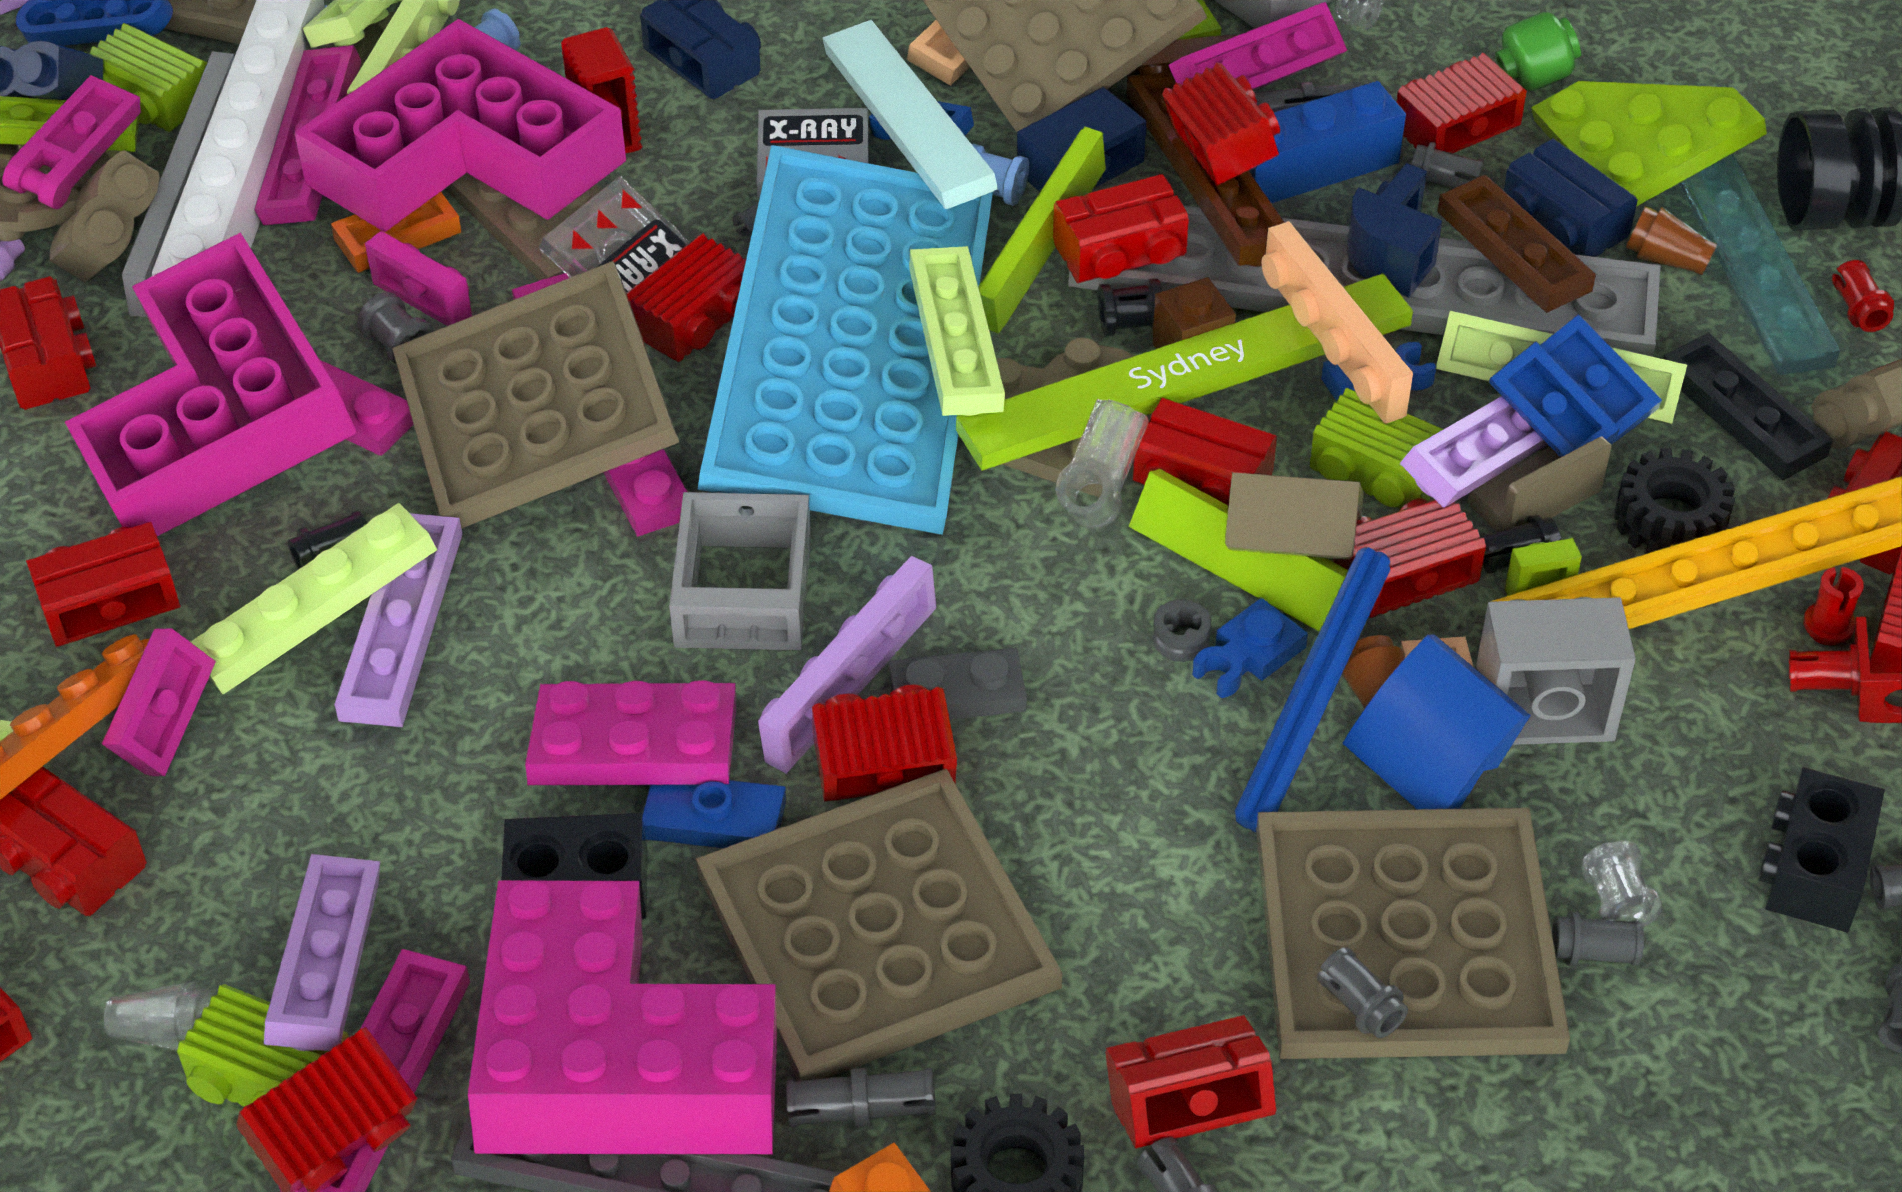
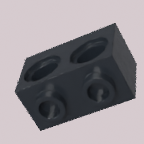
[1758,767,1885,933]
[501,813,648,919]

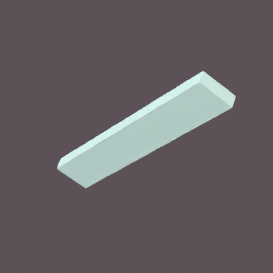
[823,20,997,209]

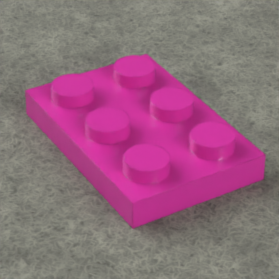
[525,680,737,785]

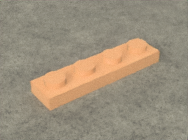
[1261,221,1413,424]

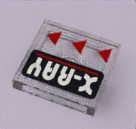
[539,176,690,293]

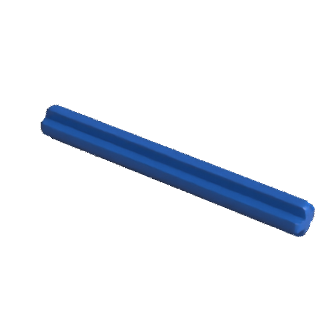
[1235,547,1390,832]

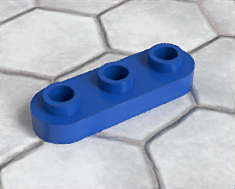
[16,0,173,46]

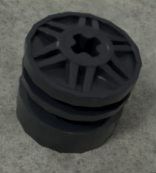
[1777,107,1902,231]

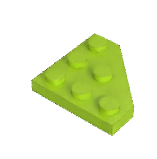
[1531,81,1767,207]

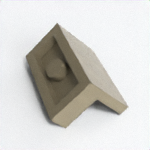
[1467,436,1612,531]
[1225,472,1364,559]

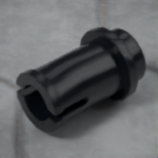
[288,511,367,570]
[1479,514,1561,574]

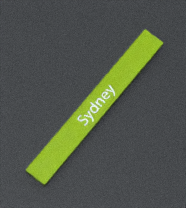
[956,274,1413,471]

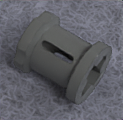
[357,292,434,365]

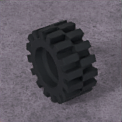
[1614,448,1735,554]
[951,1093,1084,1192]

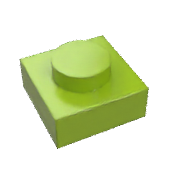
[1505,538,1582,596]

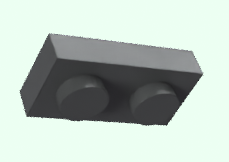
[889,647,1027,719]

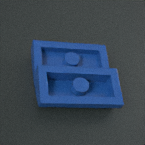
[1489,314,1662,457]
[1342,634,1531,810]

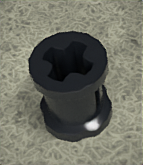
[1097,278,1162,337]

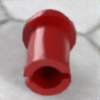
[1832,260,1894,332]
[1803,567,1864,645]

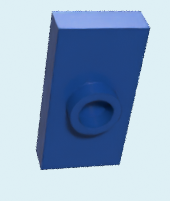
[643,780,786,848]

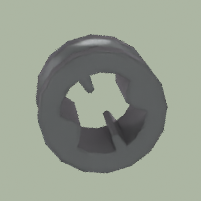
[1153,599,1212,662]

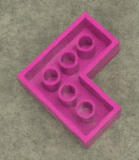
[294,19,626,232]
[65,232,357,536]
[468,880,777,1154]

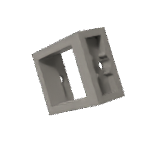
[669,492,811,650]

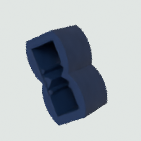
[0,41,103,100]

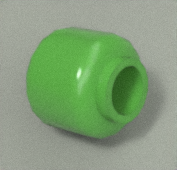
[1495,11,1581,91]

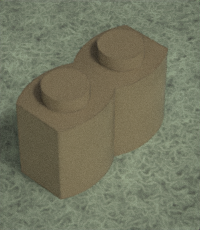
[50,150,159,282]
[1811,359,1902,449]

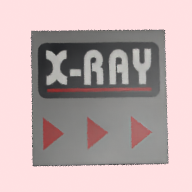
[756,108,869,197]

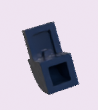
[1347,163,1442,297]

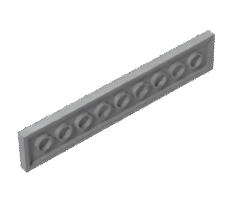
[1068,205,1661,357]

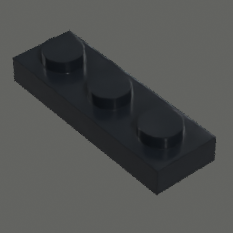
[1663,332,1833,481]

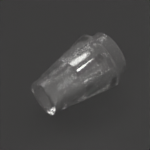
[104,981,215,1051]

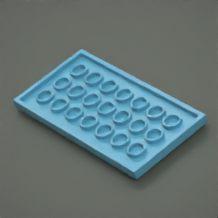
[697,145,993,535]

